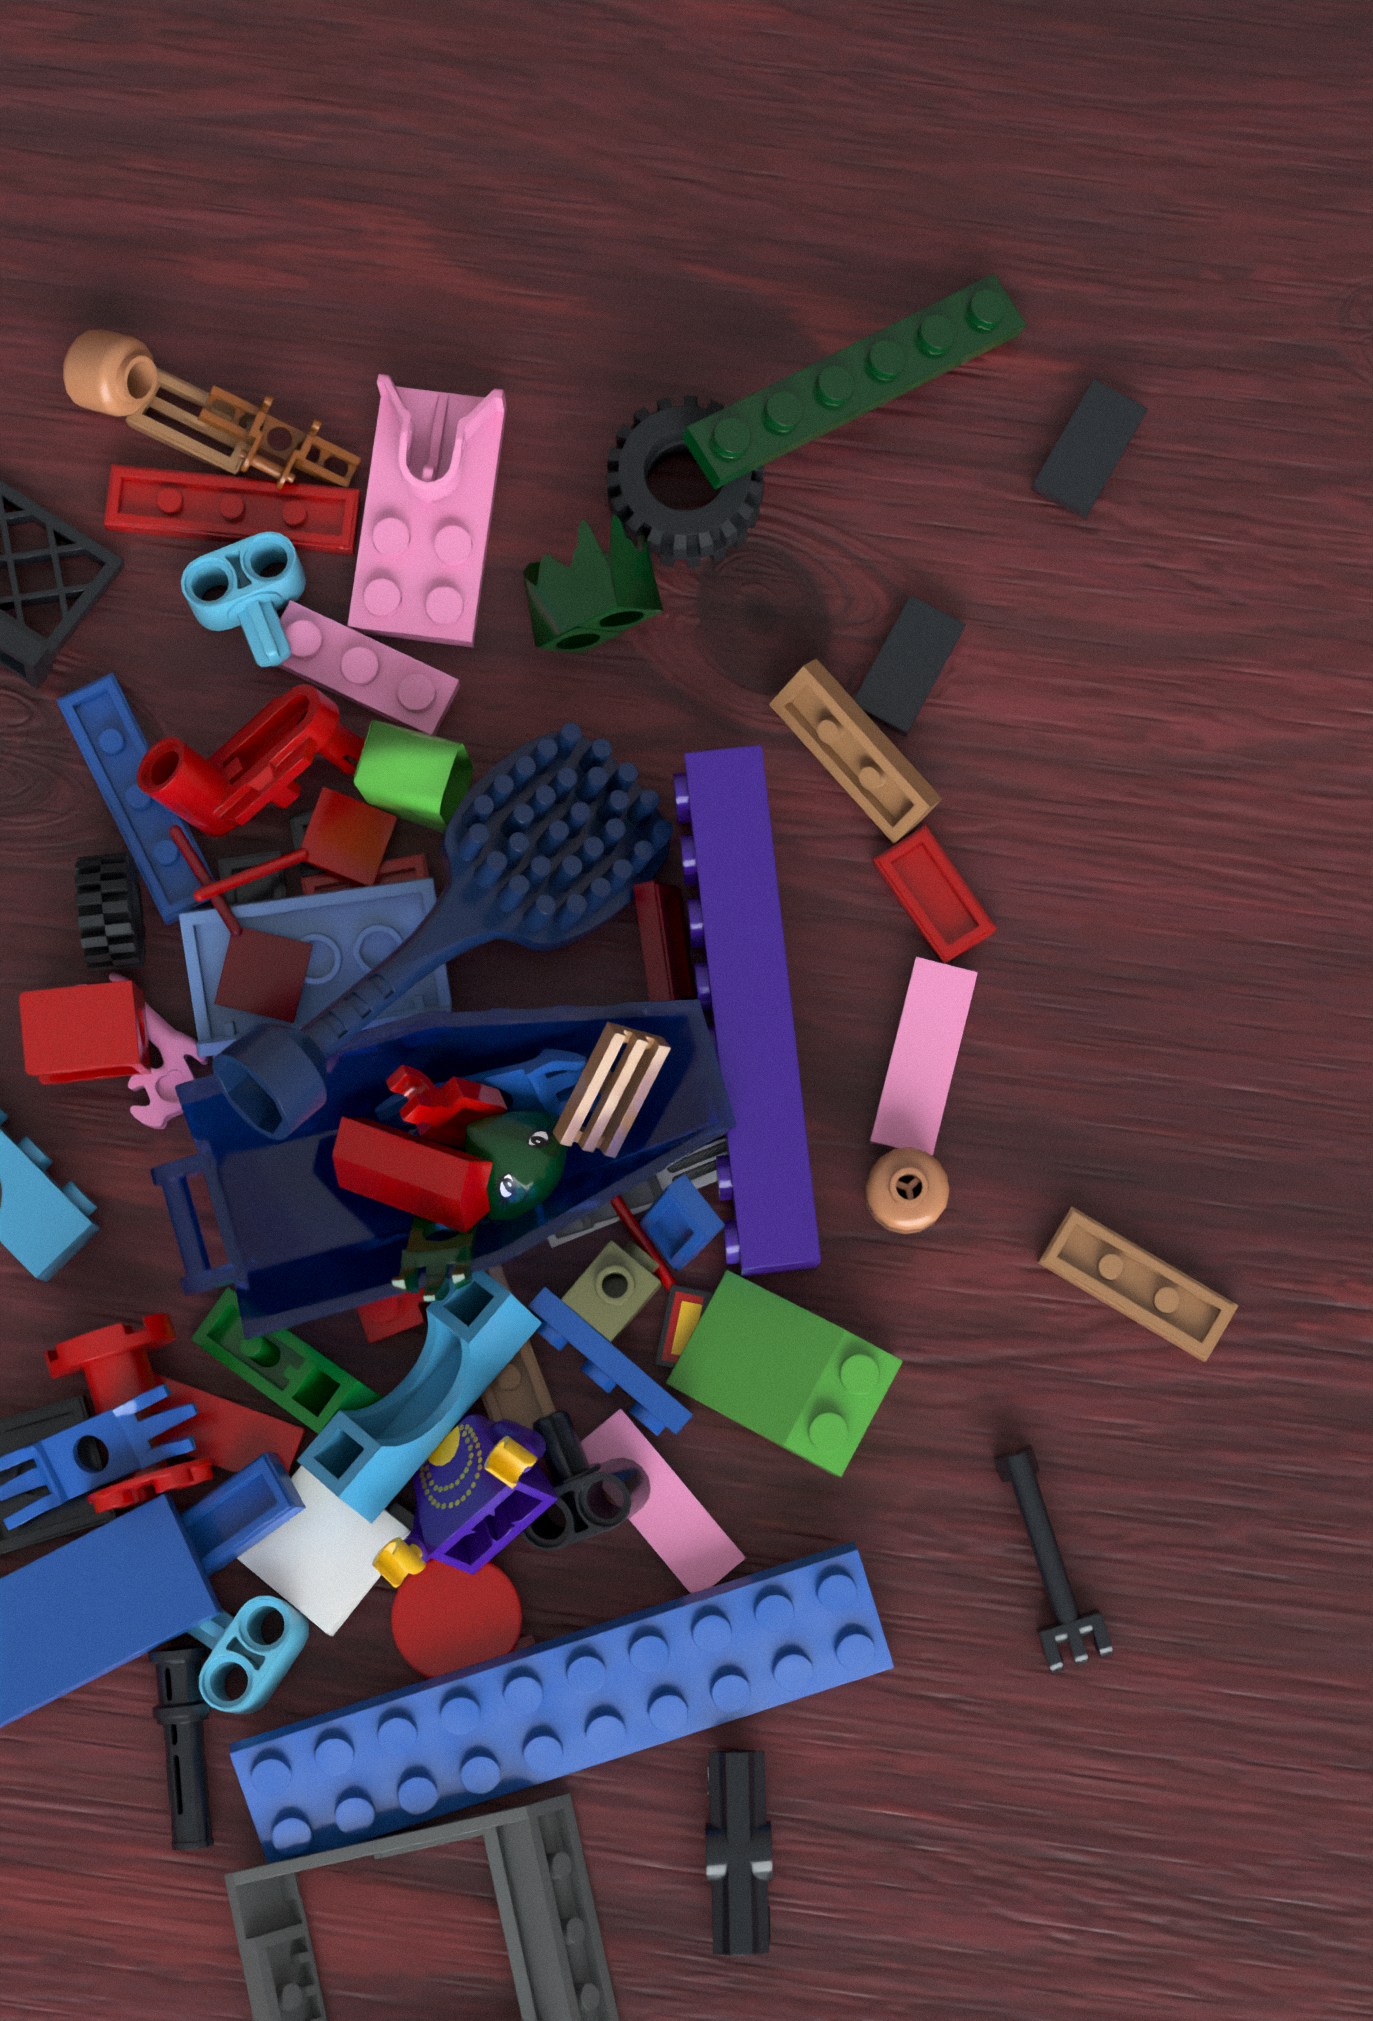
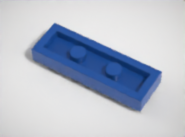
[528,1287,693,1436]

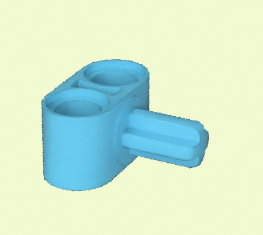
[181,531,306,667]
[187,1596,309,1714]

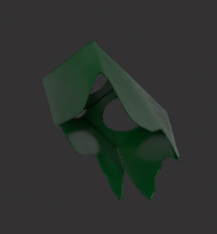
[523,513,663,654]

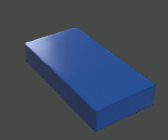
[639,1174,725,1271]
[180,1452,306,1578]

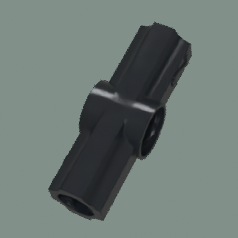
[705,1750,773,1956]

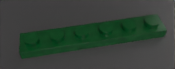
[681,273,1027,490]

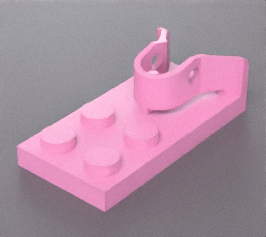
[347,374,507,648]

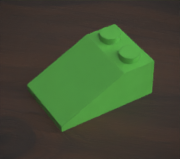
[665,1270,903,1477]

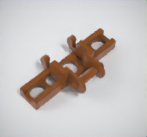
[197,385,361,490]

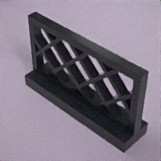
[0,480,124,690]

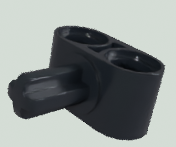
[521,1410,651,1551]

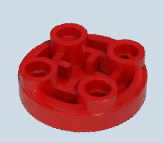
[391,1558,523,1679]

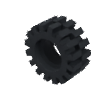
[74,852,146,972]

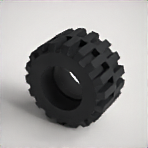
[606,395,764,568]

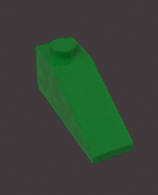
[190,1287,384,1434]

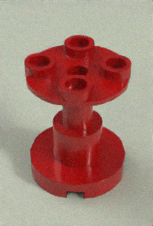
[43,1313,215,1514]

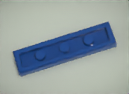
[56,672,222,926]

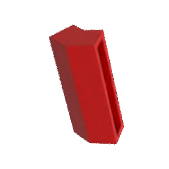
[332,1116,493,1233]

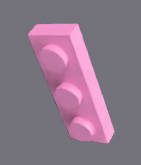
[276,600,461,736]

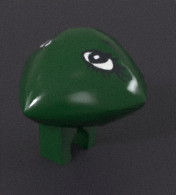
[465,1110,568,1221]

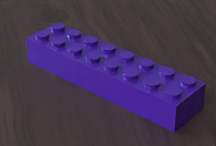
[673,745,821,1278]

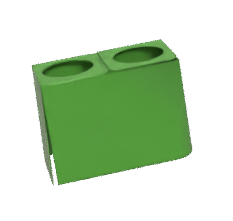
[354,720,474,833]

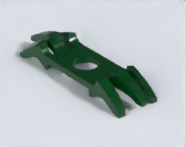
[392,1215,479,1302]

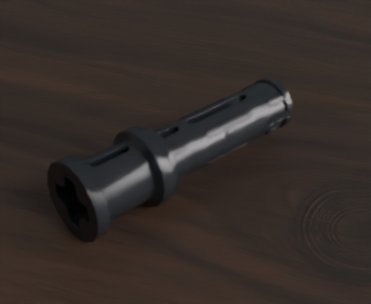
[148,1645,214,1850]

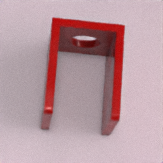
[19,980,152,1085]

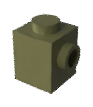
[561,1240,662,1345]

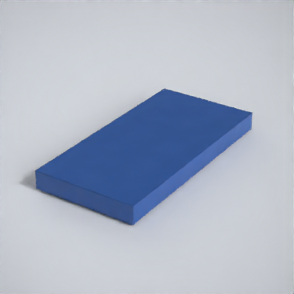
[0,1494,223,1728]

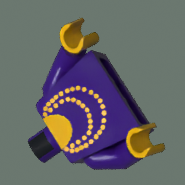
[372,1411,558,1588]

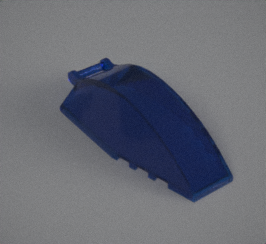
[150,999,737,1341]

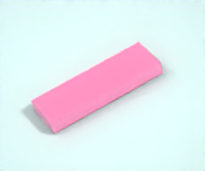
[869,957,978,1156]
[580,1408,746,1594]

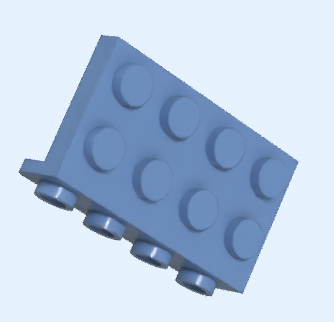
[179,876,454,1059]

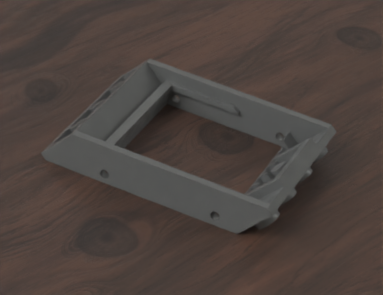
[224,1793,619,2021]

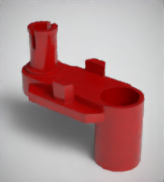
[137,684,366,838]

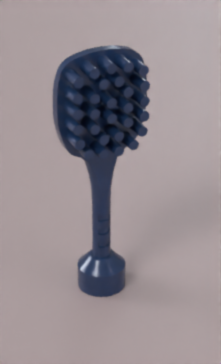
[212,722,673,1140]

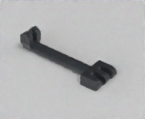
[994,1445,1113,1674]

